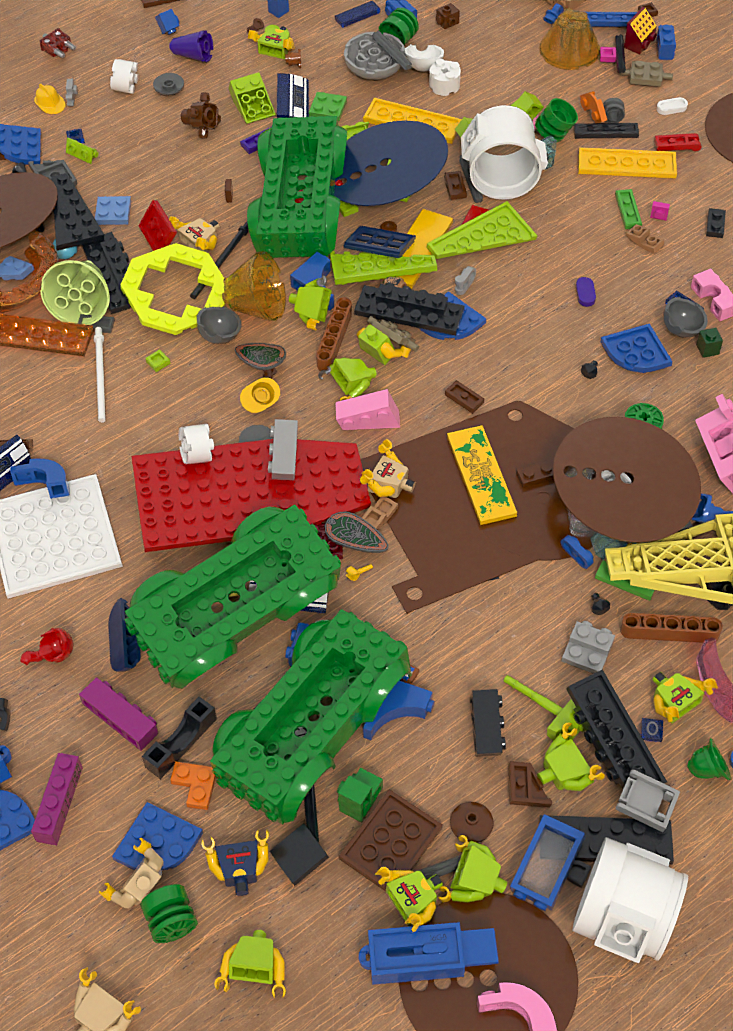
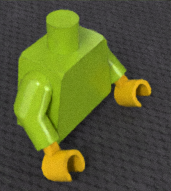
[537,722,605,791]
[438,835,507,902]

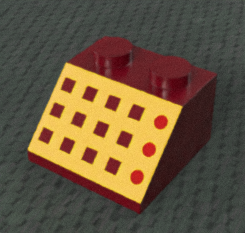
[624,7,657,55]

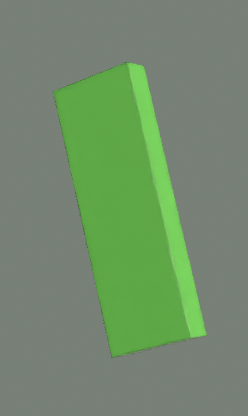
[615,189,642,230]
[595,560,655,601]

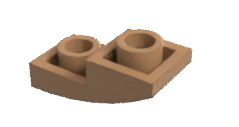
[626,224,664,254]

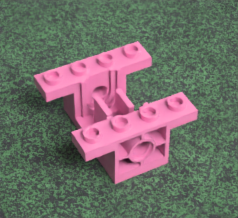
[695,394,733,494]

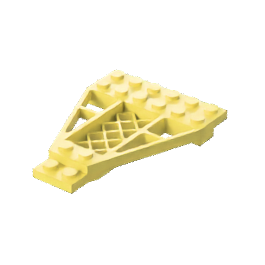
[605,514,733,604]

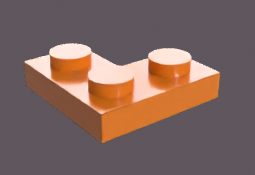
[170,761,216,810]

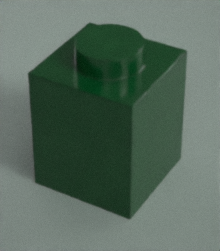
[696,327,723,358]

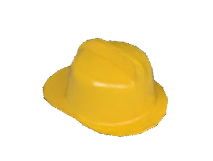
[34,84,66,114]
[240,378,280,413]

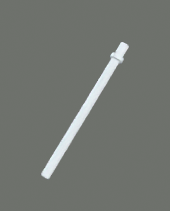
[93,327,106,423]

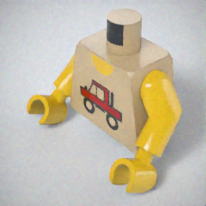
[169,216,220,252]
[360,439,416,498]

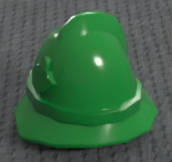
[687,738,732,780]

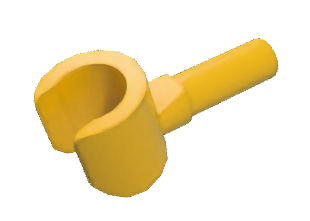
[346,564,373,581]

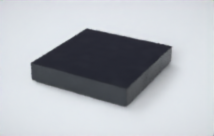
[269,823,329,886]

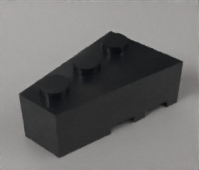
[470,689,506,757]

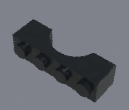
[142,697,217,780]

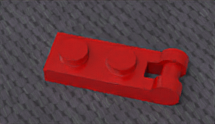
[654,133,702,151]

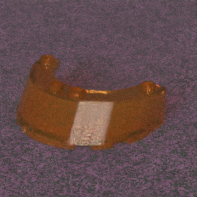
[0,230,58,313]

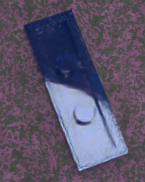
[335,0,380,28]

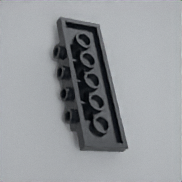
[81,232,132,314]
[354,283,465,336]
[566,669,667,789]

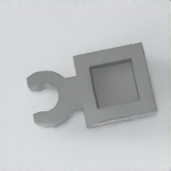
[66,79,78,106]

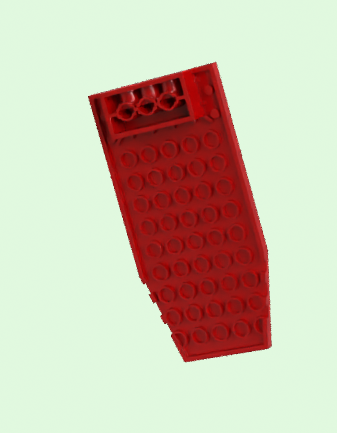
[131,439,371,552]

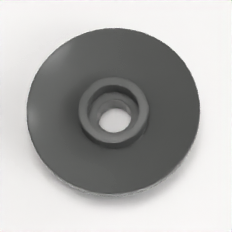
[153,73,184,95]

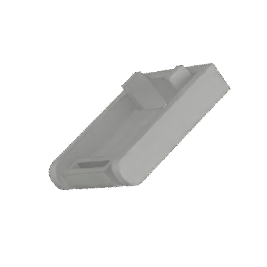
[616,770,680,832]

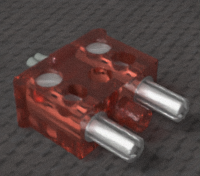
[40,28,76,58]

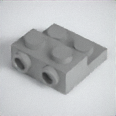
[561,621,615,674]

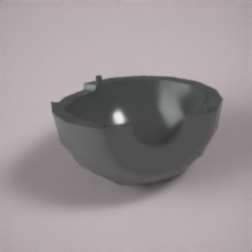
[663,297,708,338]
[197,307,242,344]

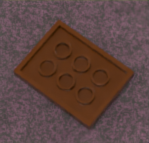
[339,789,443,891]

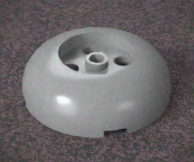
[344,32,405,80]

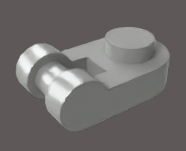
[455,266,476,295]

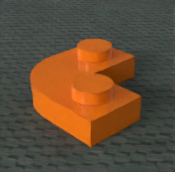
[580,91,607,123]

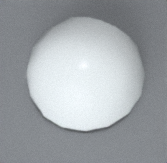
[405,44,444,72]

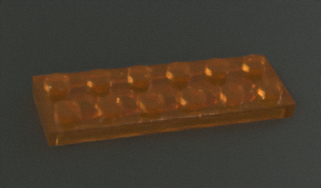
[0,314,94,357]

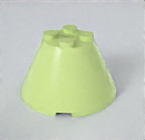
[40,260,110,326]

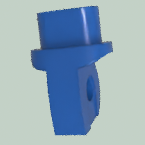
[543,3,564,24]

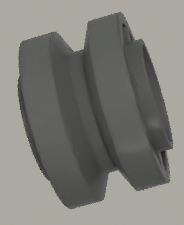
[603,98,625,123]

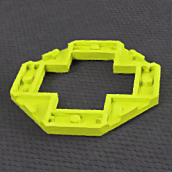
[121,243,231,335]

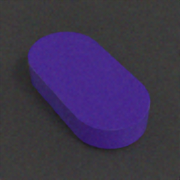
[576,277,596,307]

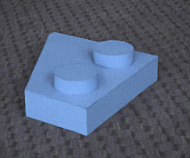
[0,256,35,280]

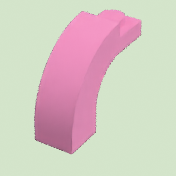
[477,983,557,1031]

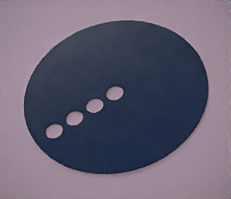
[334,120,448,206]

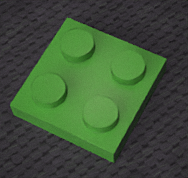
[309,92,347,122]

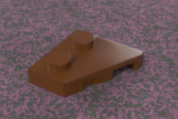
[508,761,552,808]

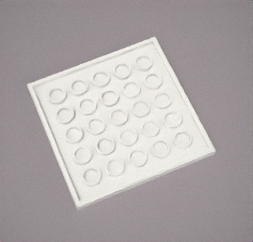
[0,474,123,599]

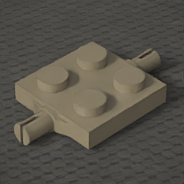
[620,61,673,87]
[367,316,419,352]

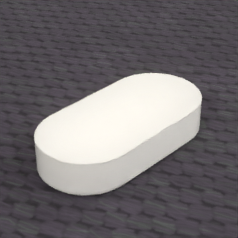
[656,97,688,115]

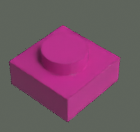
[600,47,616,62]
[650,201,670,221]

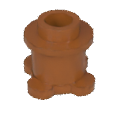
[285,49,301,68]

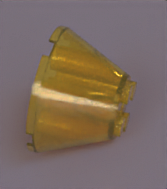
[539,8,600,70]
[222,251,286,321]

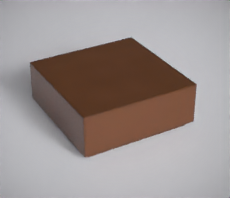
[638,2,658,17]
[225,179,233,203]

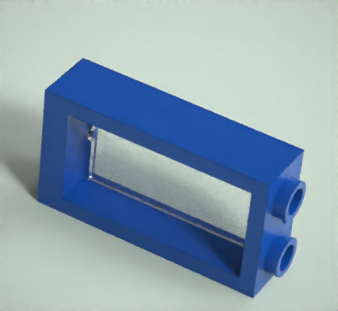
[510,814,585,911]

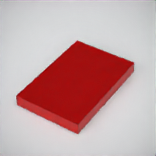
[138,200,177,251]

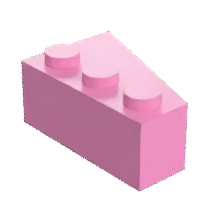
[336,389,400,430]

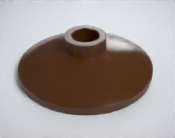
[450,802,493,843]

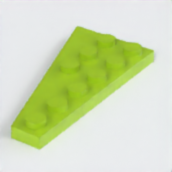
[427,201,537,259]
[330,251,437,285]

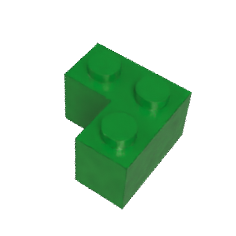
[337,767,383,823]

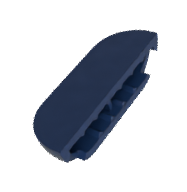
[108,598,141,672]

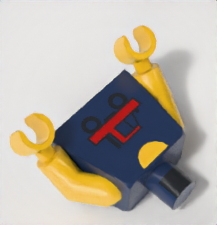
[201,829,270,896]

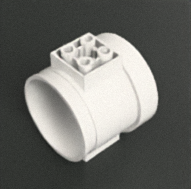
[461,105,548,199]
[572,837,688,963]

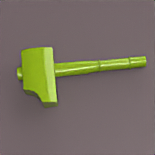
[504,675,585,741]

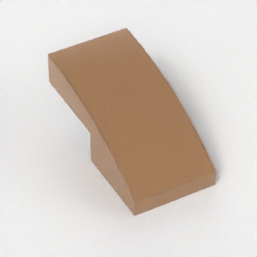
[362,497,398,530]

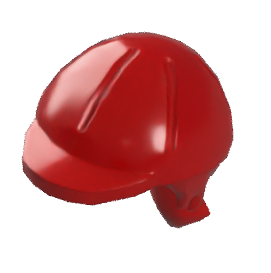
[20,628,74,666]

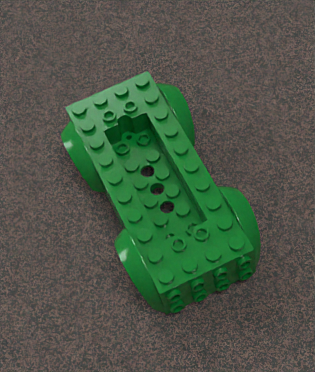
[247,116,348,258]
[124,504,341,689]
[210,609,412,825]

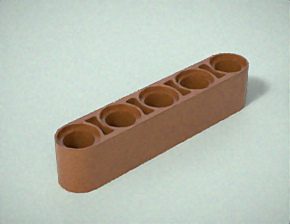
[316,297,352,371]
[620,613,723,643]

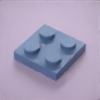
[95,196,131,225]

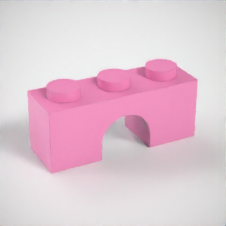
[691,269,733,322]

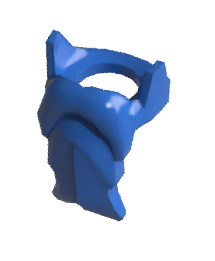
[691,493,733,524]

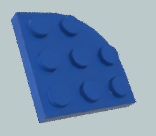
[0,124,41,165]
[419,291,486,340]
[600,323,673,373]
[0,790,35,850]
[112,802,203,870]

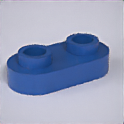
[561,535,594,569]

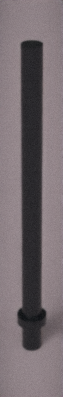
[190,221,249,299]

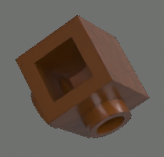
[436,3,460,29]

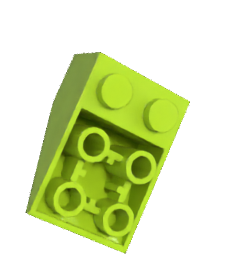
[228,72,276,124]

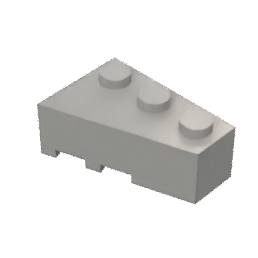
[268,419,298,480]

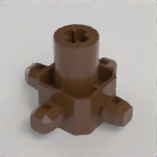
[180,92,221,139]

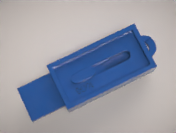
[359,922,499,985]

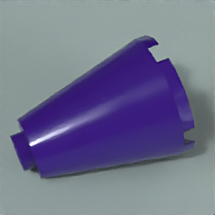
[169,30,214,62]

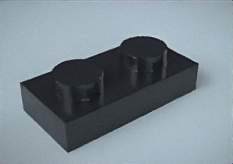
[706,208,726,238]

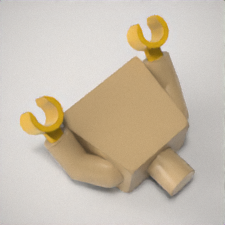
[99,838,163,908]
[74,967,141,1031]

